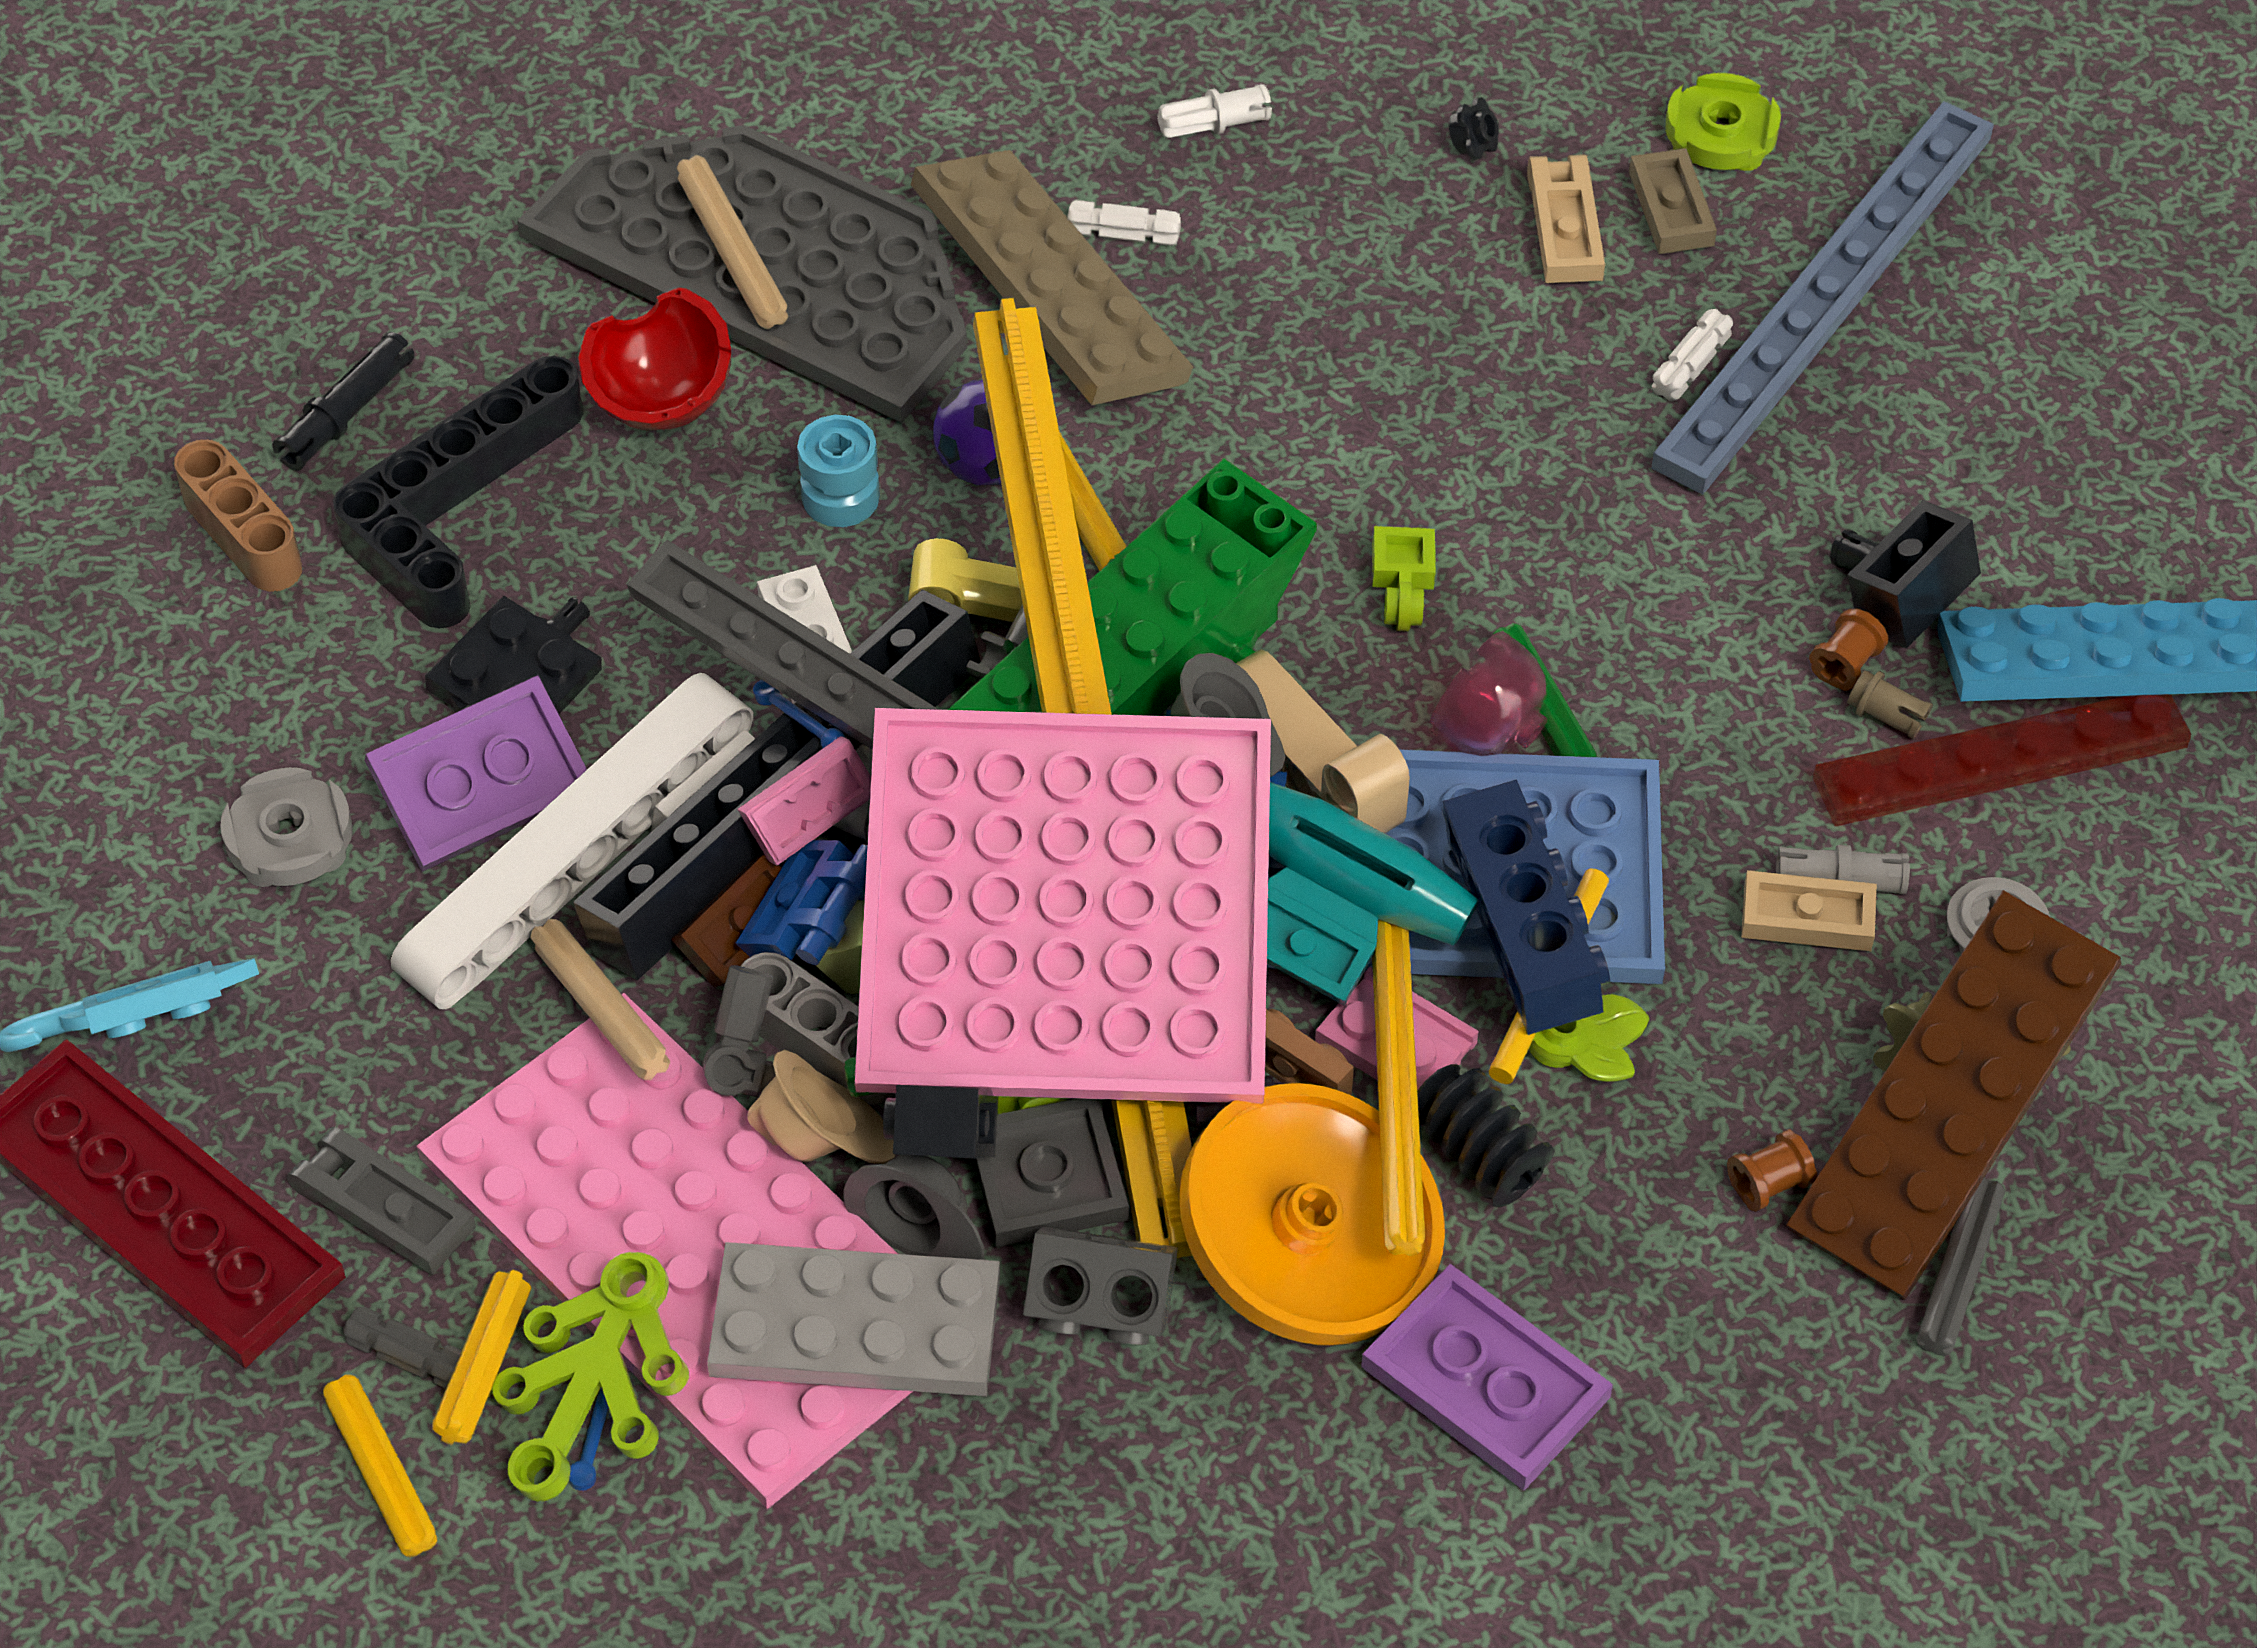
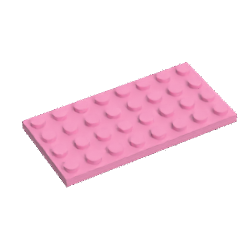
[416,993,913,1509]

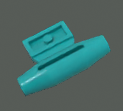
[1267,782,1479,1006]

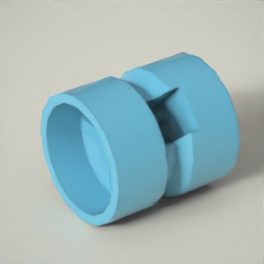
[797,415,880,527]

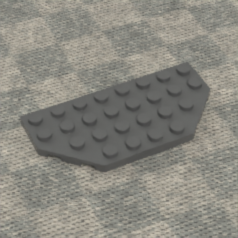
[517,125,967,423]

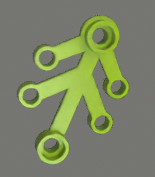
[492,1252,689,1501]

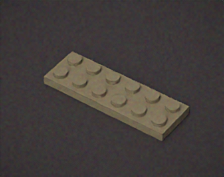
[911,150,1193,405]

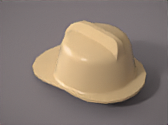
[747,1050,895,1164]

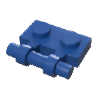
[736,840,868,965]

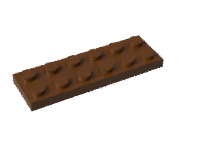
[1787,890,2121,1301]

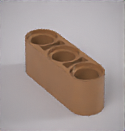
[174,439,302,592]

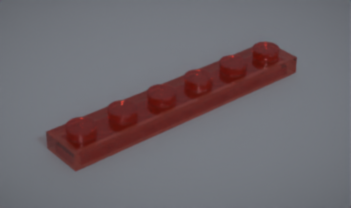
[1813,694,2192,827]

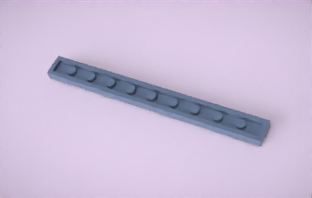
[1651,101,1994,495]

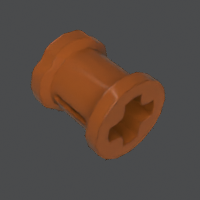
[1809,609,1888,691]
[1727,1129,1817,1212]

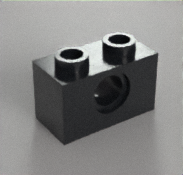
[883,1085,998,1158]

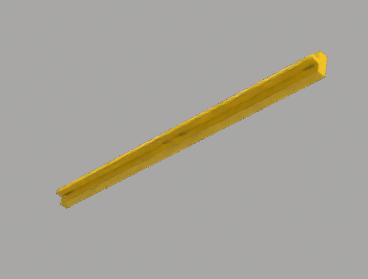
[973,298,1192,1258]

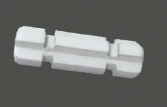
[1068,200,1181,246]
[1652,309,1733,401]

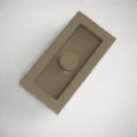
[1629,148,1717,254]

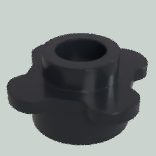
[1449,97,1499,160]

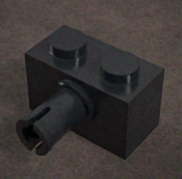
[1830,500,1981,649]

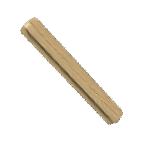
[677,155,788,329]
[530,919,670,1080]

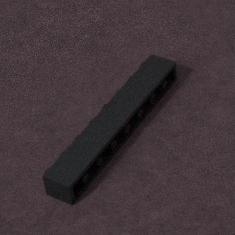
[573,589,981,981]

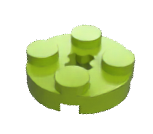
[1665,73,1781,171]

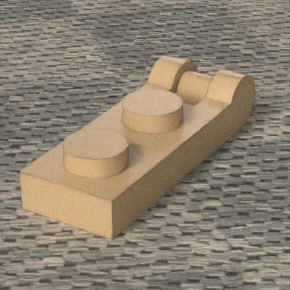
[1528,155,1605,283]

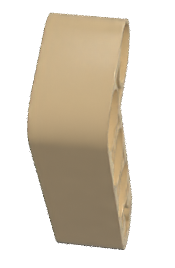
[1236,649,1410,833]

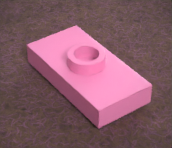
[737,736,871,865]

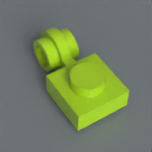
[1372,526,1436,631]

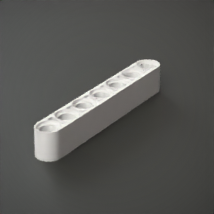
[391,673,753,1009]

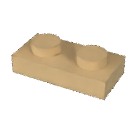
[1741,870,1877,951]

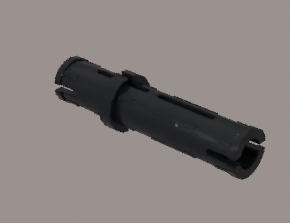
[272,332,415,471]

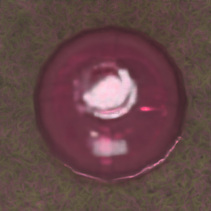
[1428,631,1548,756]

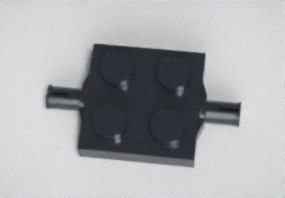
[425,596,602,715]

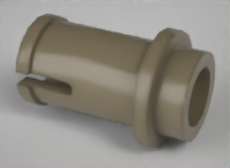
[1847,670,1933,740]

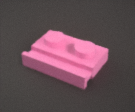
[1315,966,1479,1090]

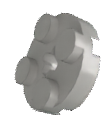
[220,768,353,887]

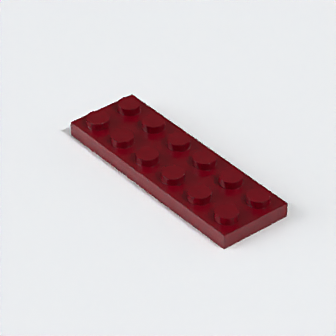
[0,1039,346,1368]

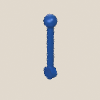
[753,680,845,748]
[569,1387,609,1490]

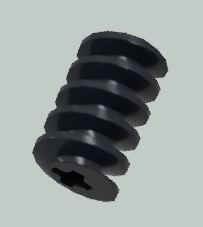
[1417,1064,1555,1208]

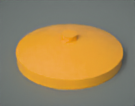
[1179,1083,1445,1345]

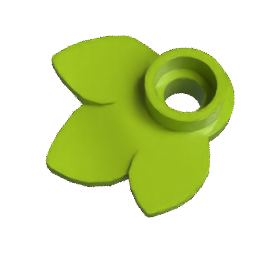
[1529,994,1649,1082]

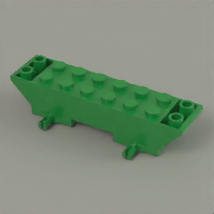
[946,458,1317,716]

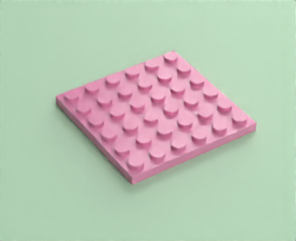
[855,708,1271,1104]

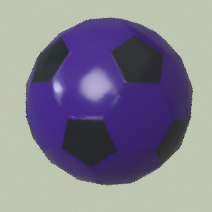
[933,379,1001,485]

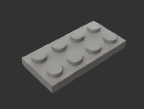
[707,1242,1000,1396]

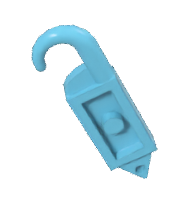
[0,958,259,1052]

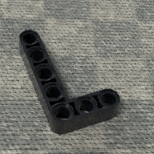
[333,356,583,629]

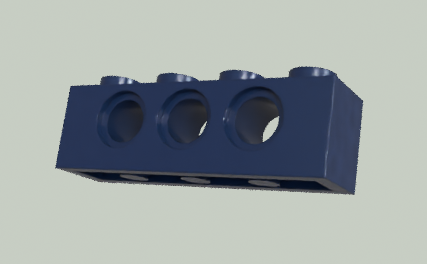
[1442,779,1610,1035]

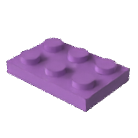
[364,676,587,872]
[1361,1264,1613,1491]

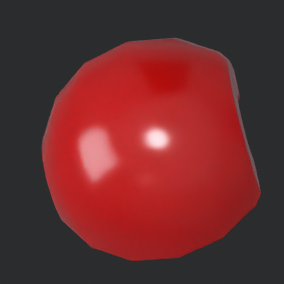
[578,287,731,431]

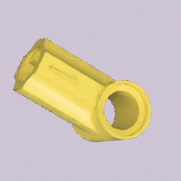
[908,538,1023,622]

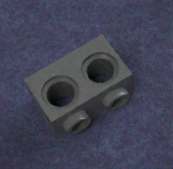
[1023,1226,1178,1345]

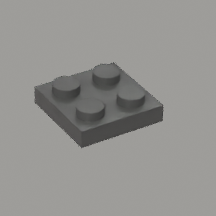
[974,1098,1129,1247]

